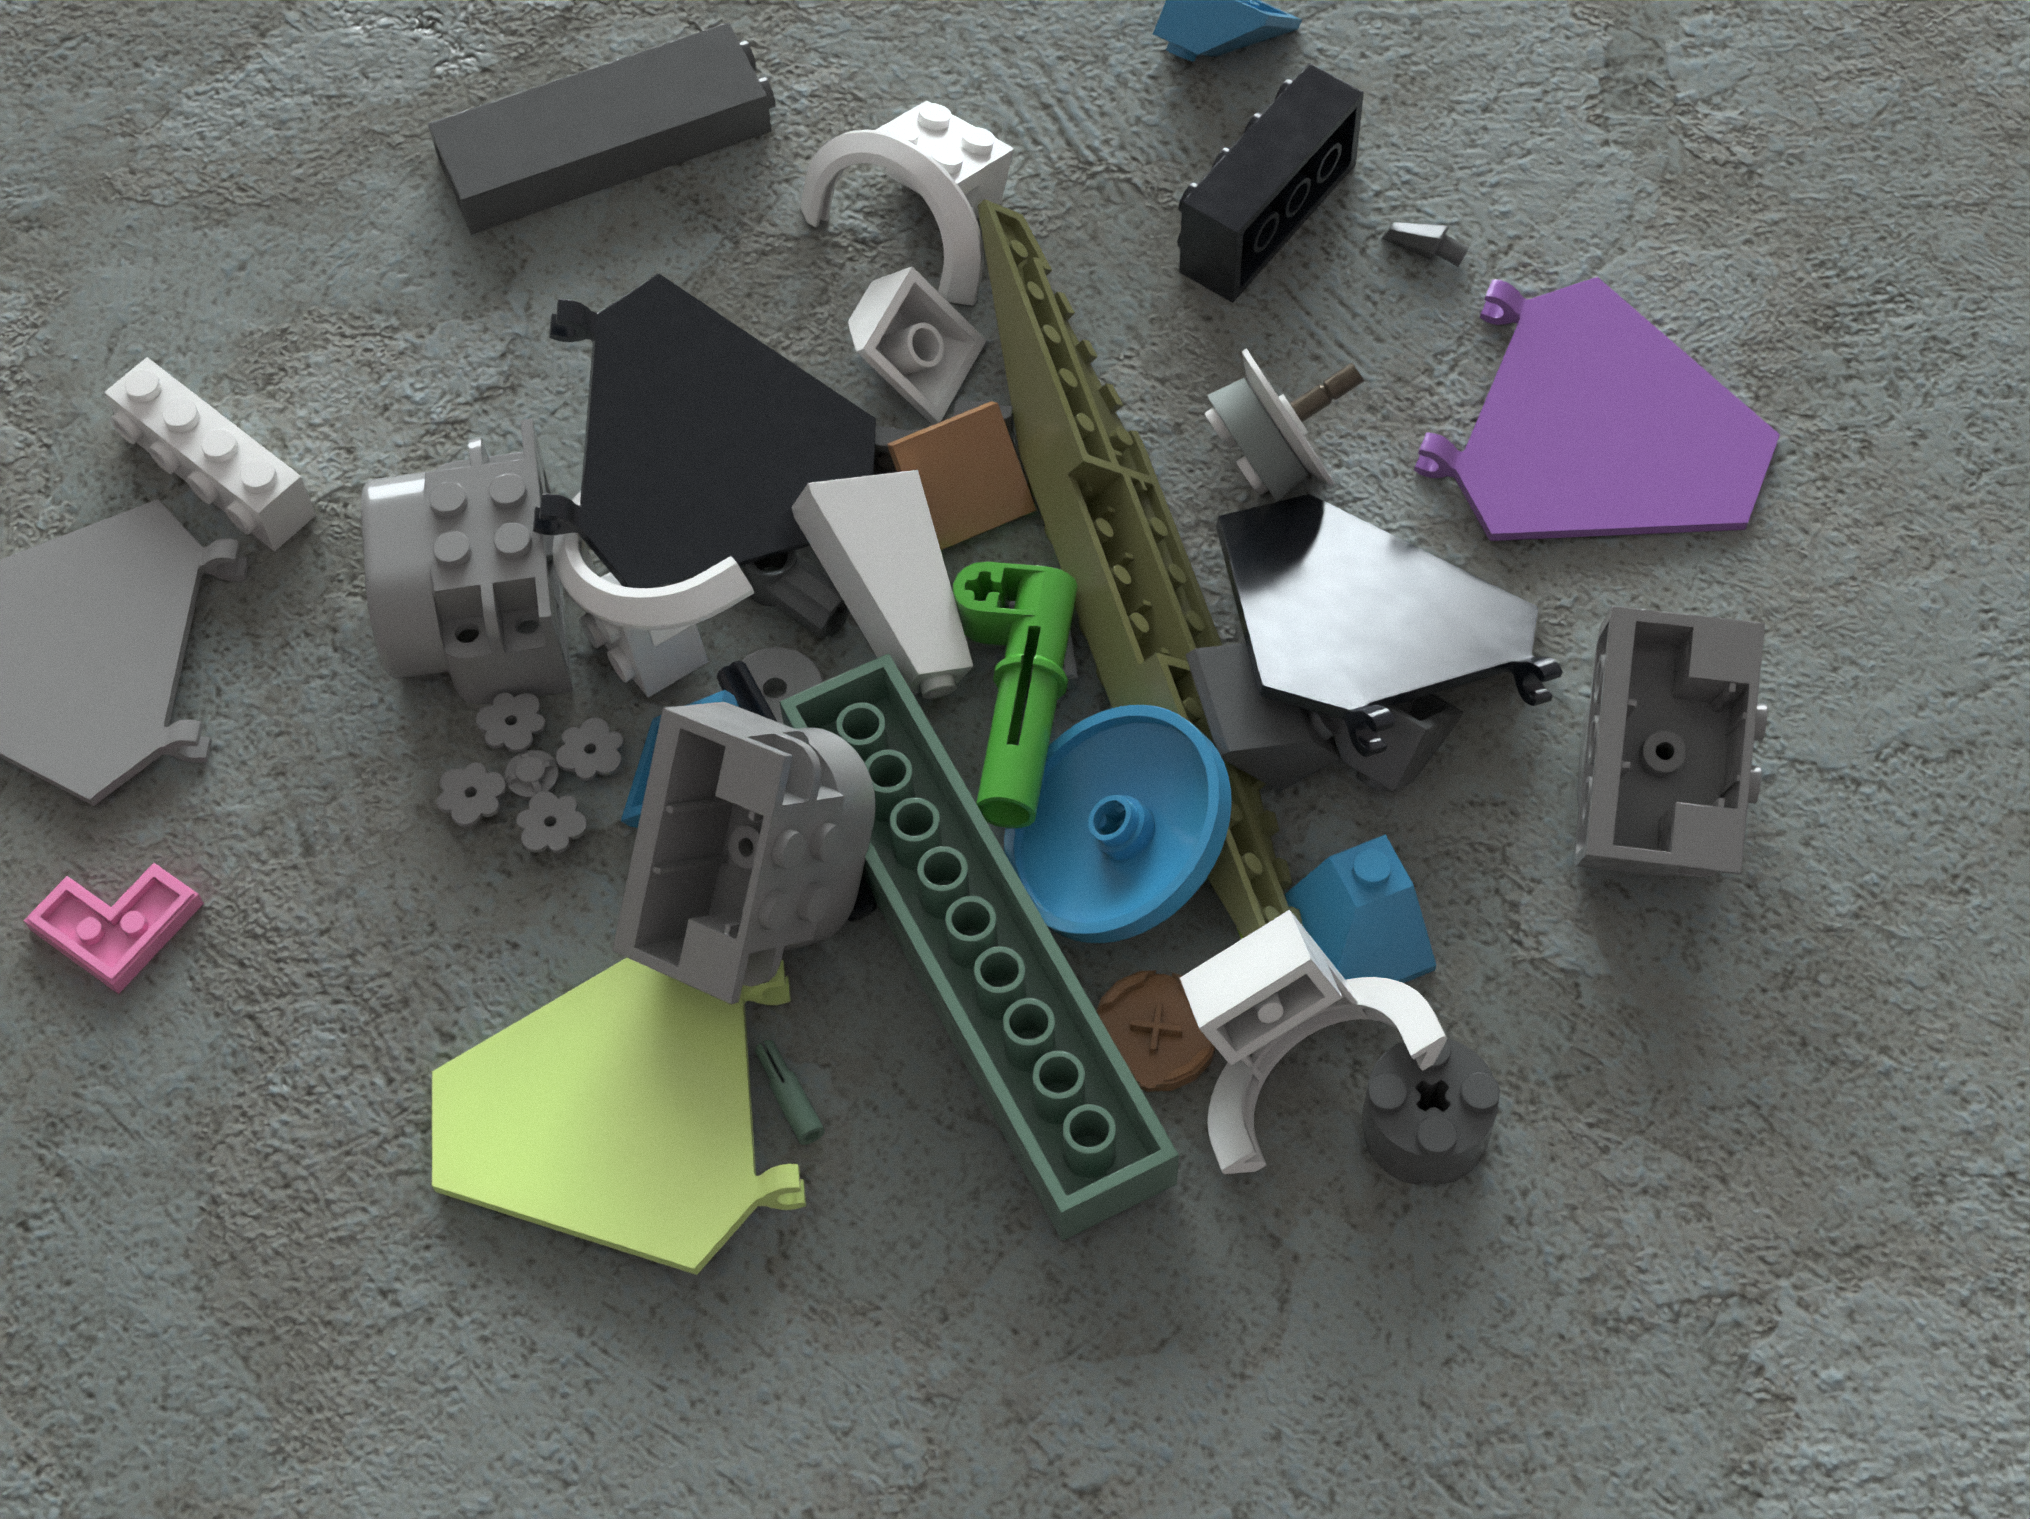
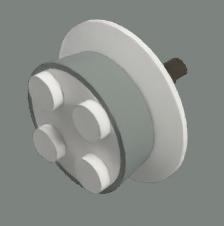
[1205,348,1364,501]

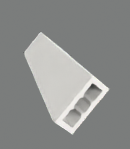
[791,470,973,699]

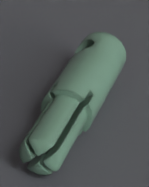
[755,1040,825,1145]

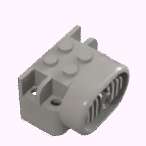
[361,419,573,704]
[1574,606,1767,878]
[612,702,876,1004]

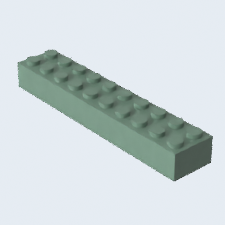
[779,653,1179,1241]

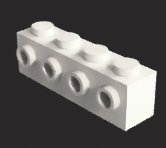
[104,357,316,552]

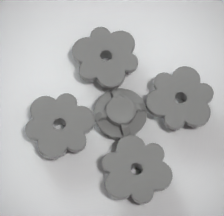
[437,692,624,853]

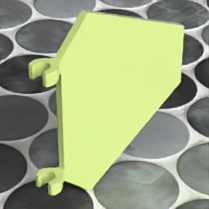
[432,958,806,1275]

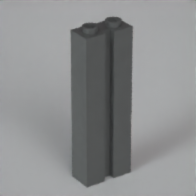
[428,22,776,235]

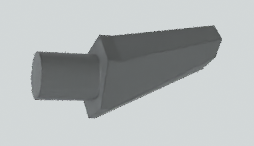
[1382,222,1469,267]

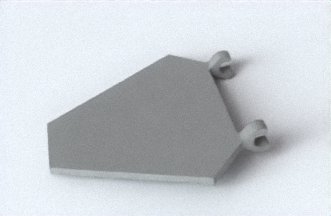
[0,499,250,806]

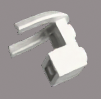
[800,101,1014,306]
[553,491,754,697]
[1180,910,1447,1174]

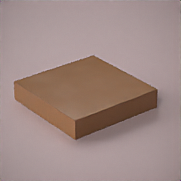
[887,401,1036,550]

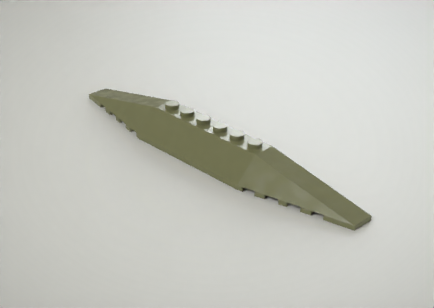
[977,199,1303,938]

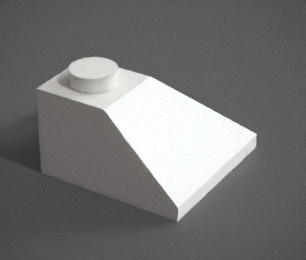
[848,266,987,425]

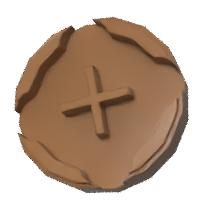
[1096,970,1216,1092]

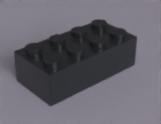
[1177,63,1364,303]

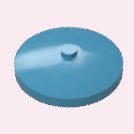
[1004,705,1231,943]

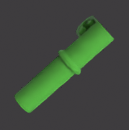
[953,561,1078,828]

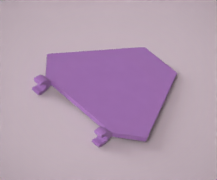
[1414,277,1780,541]

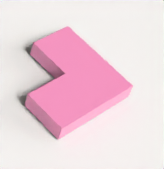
[24,863,204,994]

